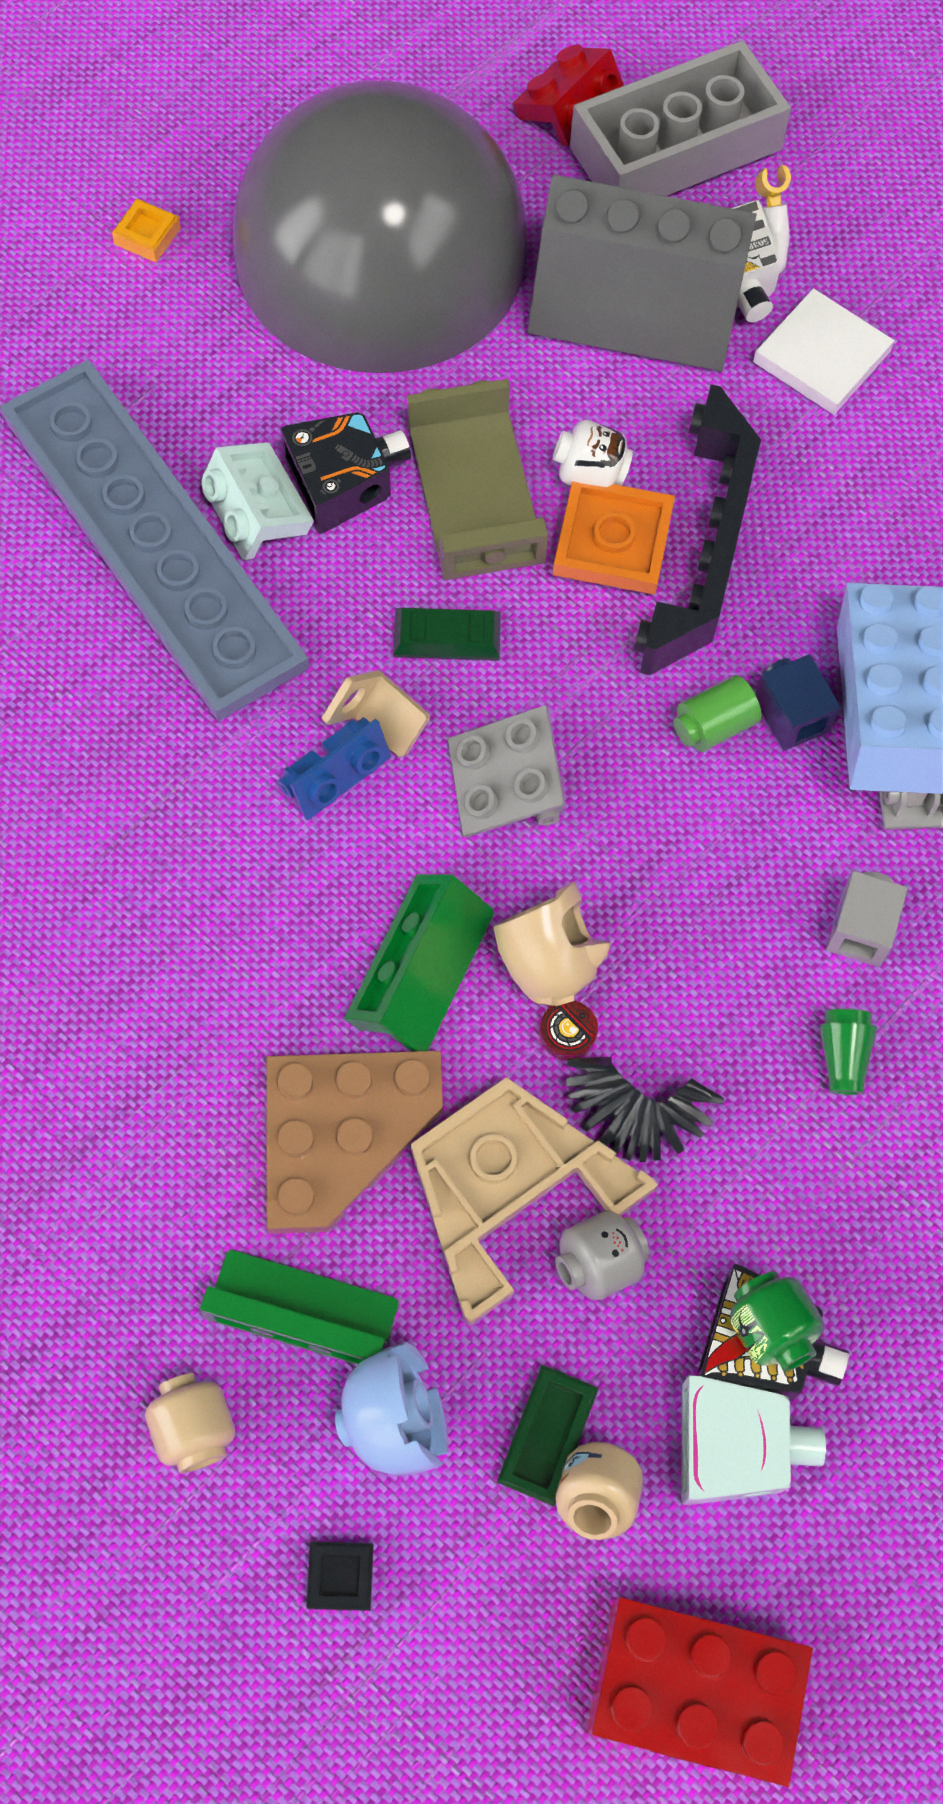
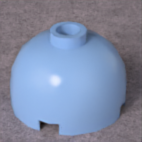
[335,1342,448,1476]

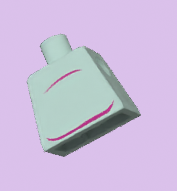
[681,1375,826,1505]

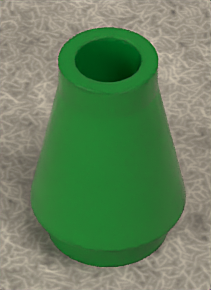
[819,1009,878,1095]

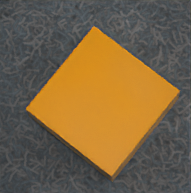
[112,198,181,263]

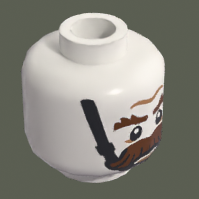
[552,420,633,487]

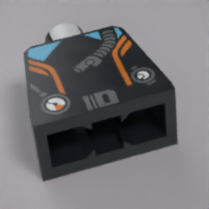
[280,412,411,534]

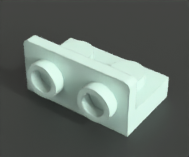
[201,442,314,560]

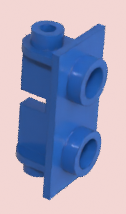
[277,717,392,821]

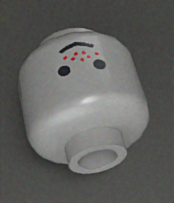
[555,1210,649,1301]

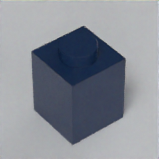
[755,654,841,751]

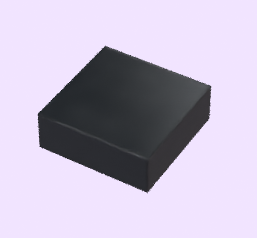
[306,1542,374,1611]

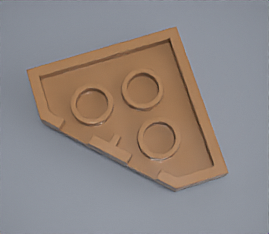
[267,1051,443,1234]

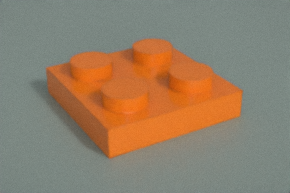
[553,481,675,595]

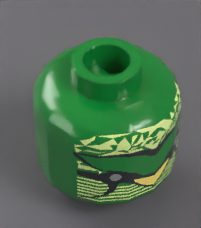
[730,1271,825,1372]

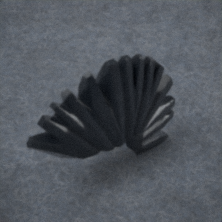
[566,1056,724,1163]

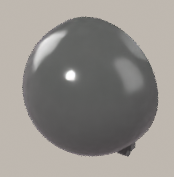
[233,80,527,373]

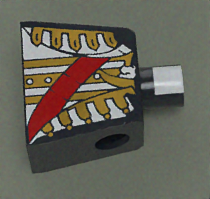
[696,1263,849,1401]

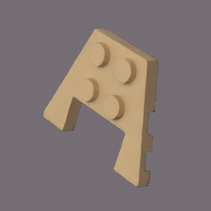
[411,1077,658,1327]

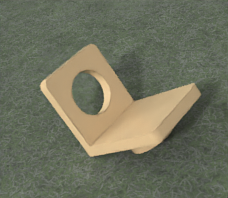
[322,670,430,757]

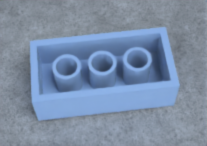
[837,583,943,794]

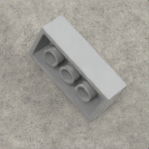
[570,40,791,196]

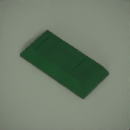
[393,608,501,661]
[496,1365,599,1507]

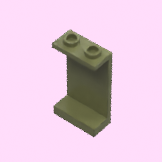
[407,379,548,581]

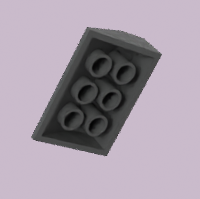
[528,174,757,371]

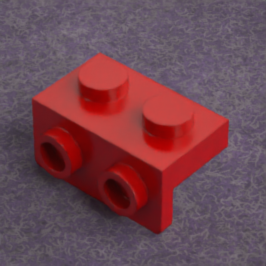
[512,45,624,146]

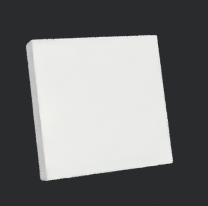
[753,288,895,415]

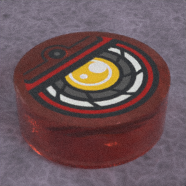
[540,1001,598,1061]

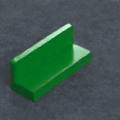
[344,874,494,1052]
[199,1250,399,1365]

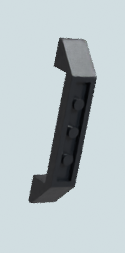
[634,384,761,675]

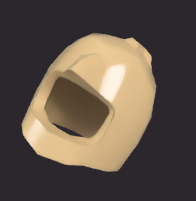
[494,882,611,1006]

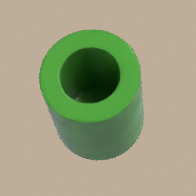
[674,675,762,752]

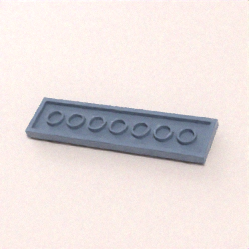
[0,359,309,722]

